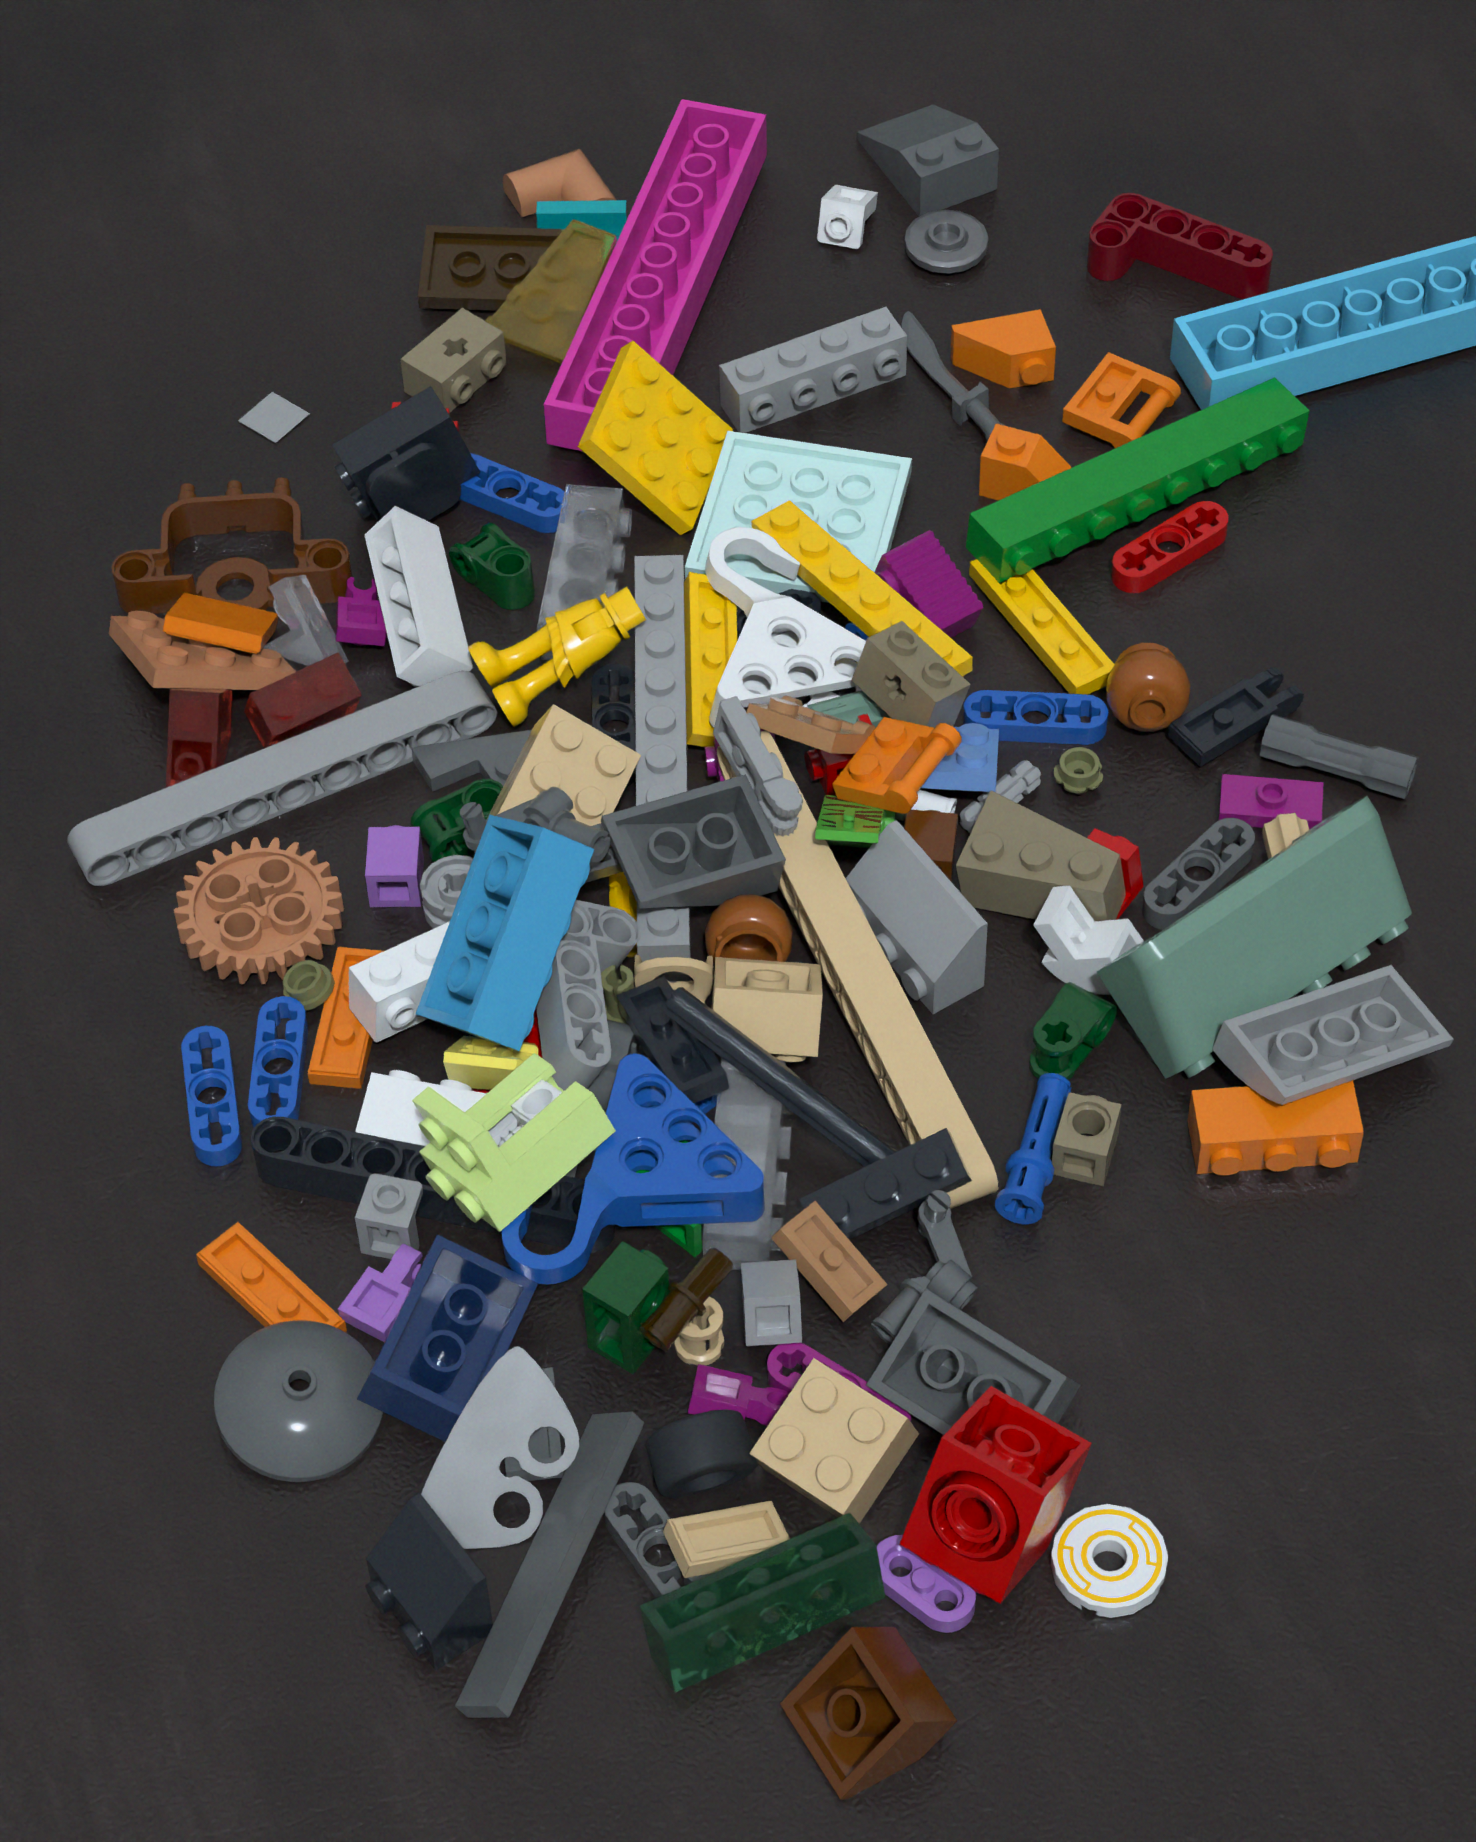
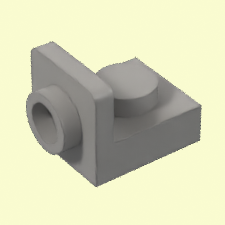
[355,1173,423,1259]

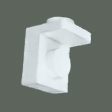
[817,185,878,249]

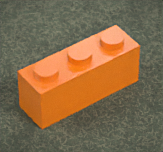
[1187,1080,1364,1175]

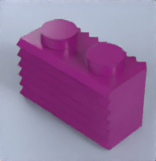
[874,530,983,638]

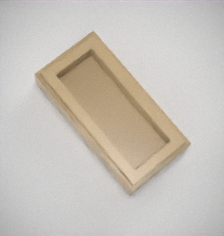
[663,1501,793,1578]

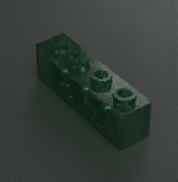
[640,1513,886,1693]

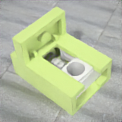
[412,1053,616,1232]

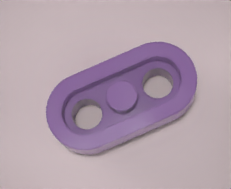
[871,1535,976,1633]

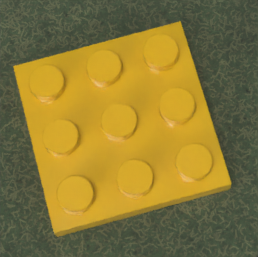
[577,341,733,535]

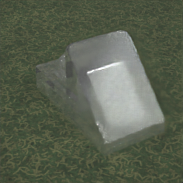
[263,575,349,670]

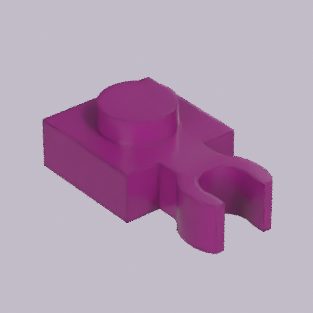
[336,577,386,646]
[688,1364,790,1426]

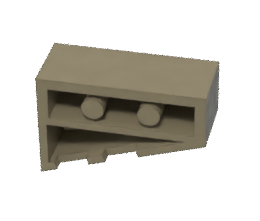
[956,790,1126,921]

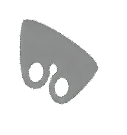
[421,1346,579,1549]

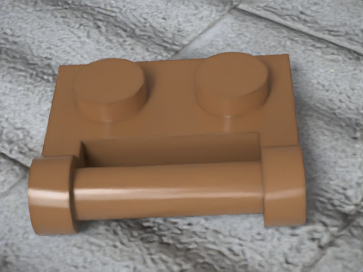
[746,695,875,754]

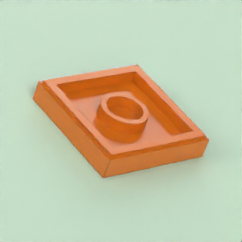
[163,593,279,654]

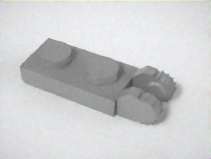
[713,696,803,837]

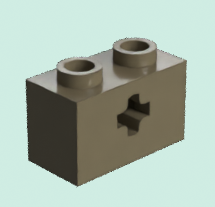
[400,308,507,413]
[852,621,971,728]

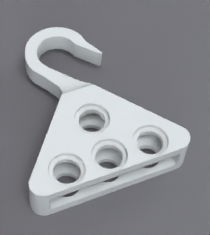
[705,527,866,727]

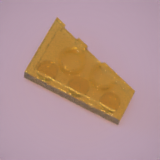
[486,219,617,363]

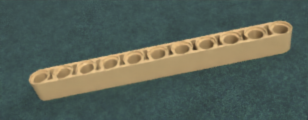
[717,730,998,1209]

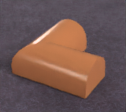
[503,149,616,217]

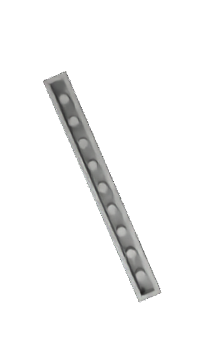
[635,555,691,983]

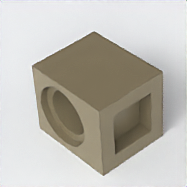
[1052,1092,1122,1186]

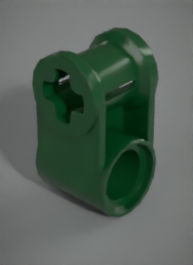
[449,523,535,610]
[410,779,503,863]
[1029,982,1117,1080]

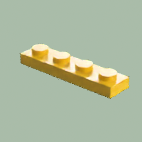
[969,559,1115,695]
[684,572,737,747]

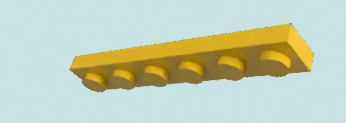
[751,500,973,677]

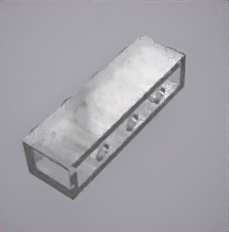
[703,1058,794,1270]

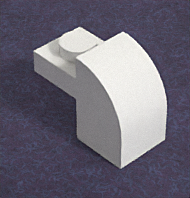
[1033,886,1143,995]

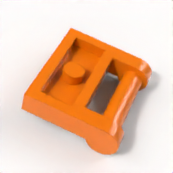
[1062,352,1181,448]
[832,717,962,814]

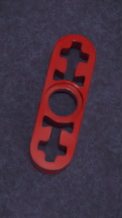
[1111,501,1228,593]

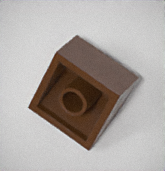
[780,1627,957,1800]

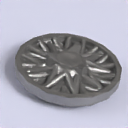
[904,210,988,274]

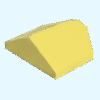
[443,1036,539,1090]

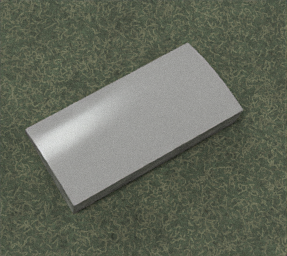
[1212,965,1453,1105]

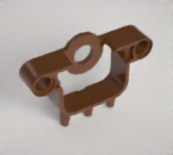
[111,477,352,614]

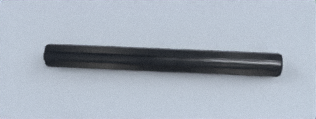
[662,987,897,1167]

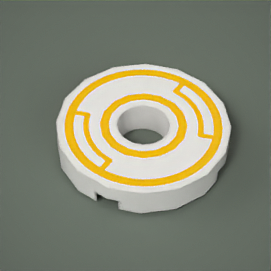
[1050,1504,1168,1618]

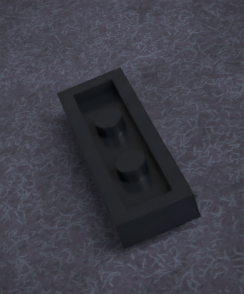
[616,976,730,1103]
[799,1128,972,1240]

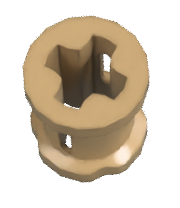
[674,1297,724,1366]

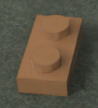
[771,1201,888,1322]

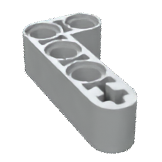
[536,900,641,1091]

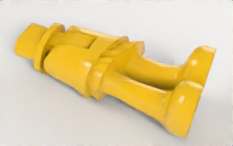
[468,587,646,727]

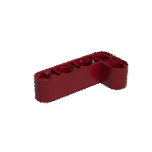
[1087,193,1273,299]

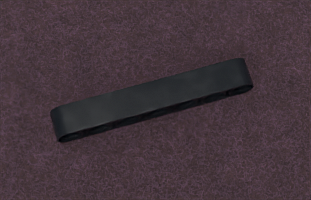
[250,1116,615,1252]

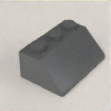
[866,1289,1081,1435]

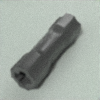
[1259,714,1419,799]

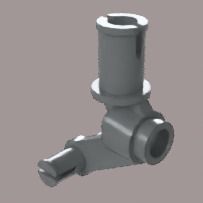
[460,787,610,863]
[871,1190,978,1345]

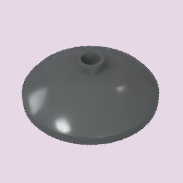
[214,1320,383,1482]

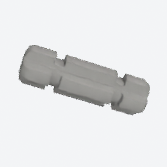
[959,760,1041,833]

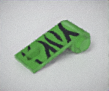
[815,795,896,848]

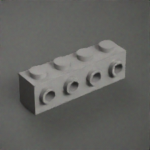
[719,307,907,433]

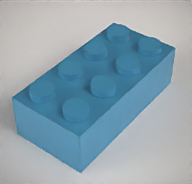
[416,815,594,1051]

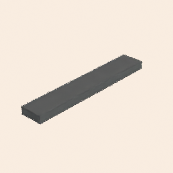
[455,1411,644,1718]

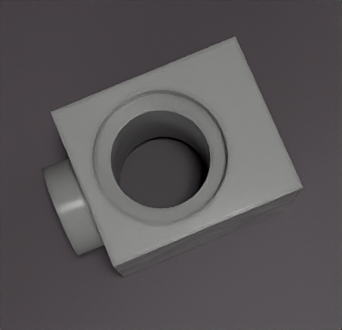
[741,1260,802,1346]

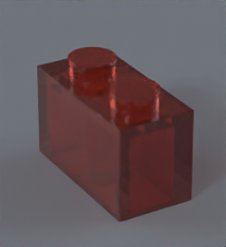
[244,652,362,748]

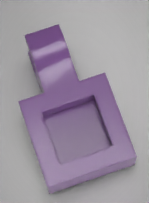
[338,1243,423,1342]

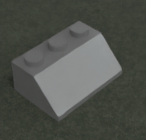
[846,820,988,1014]

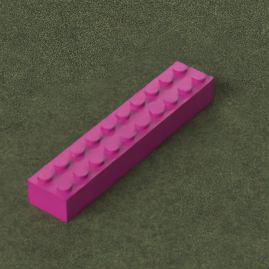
[544,99,767,451]

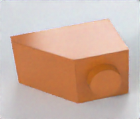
[950,309,1056,389]
[979,424,1072,500]

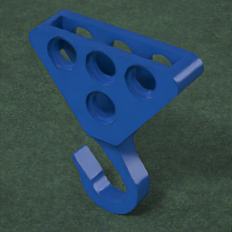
[502,1054,765,1284]

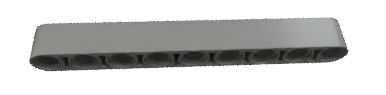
[67,671,497,886]

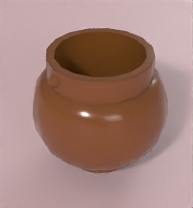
[1106,643,1190,732]
[705,894,793,966]

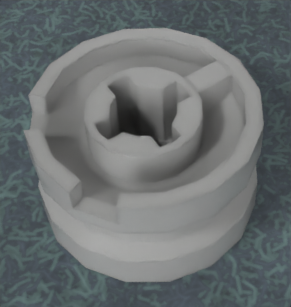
[420,855,473,929]

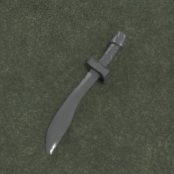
[901,311,1005,441]

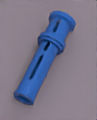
[995,1073,1072,1224]

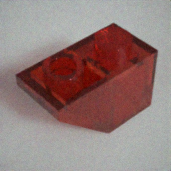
[166,688,232,788]

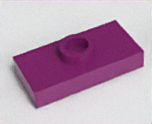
[1218,774,1323,830]

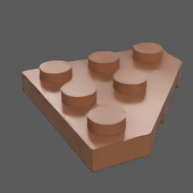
[109,611,297,691]

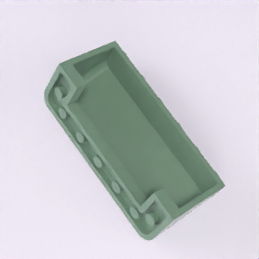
[1097,796,1412,1079]

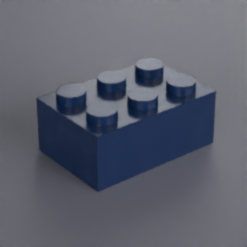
[357,1234,538,1442]

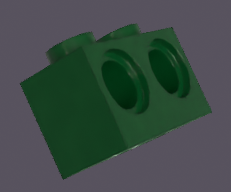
[582,1241,669,1374]

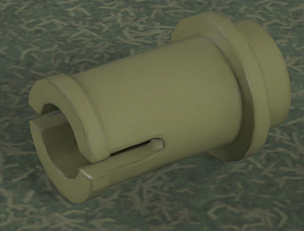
[601,965,635,1024]

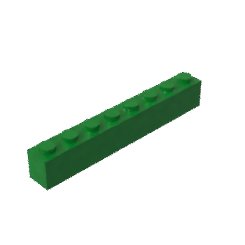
[966,377,1310,583]

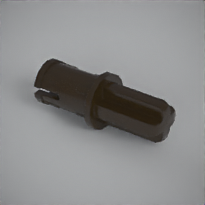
[639,1248,733,1351]

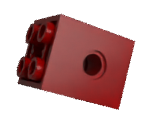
[899,1386,1092,1604]

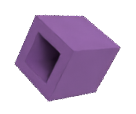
[365,825,424,907]

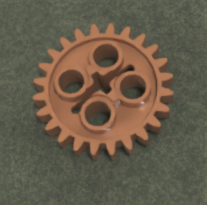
[174,837,344,984]

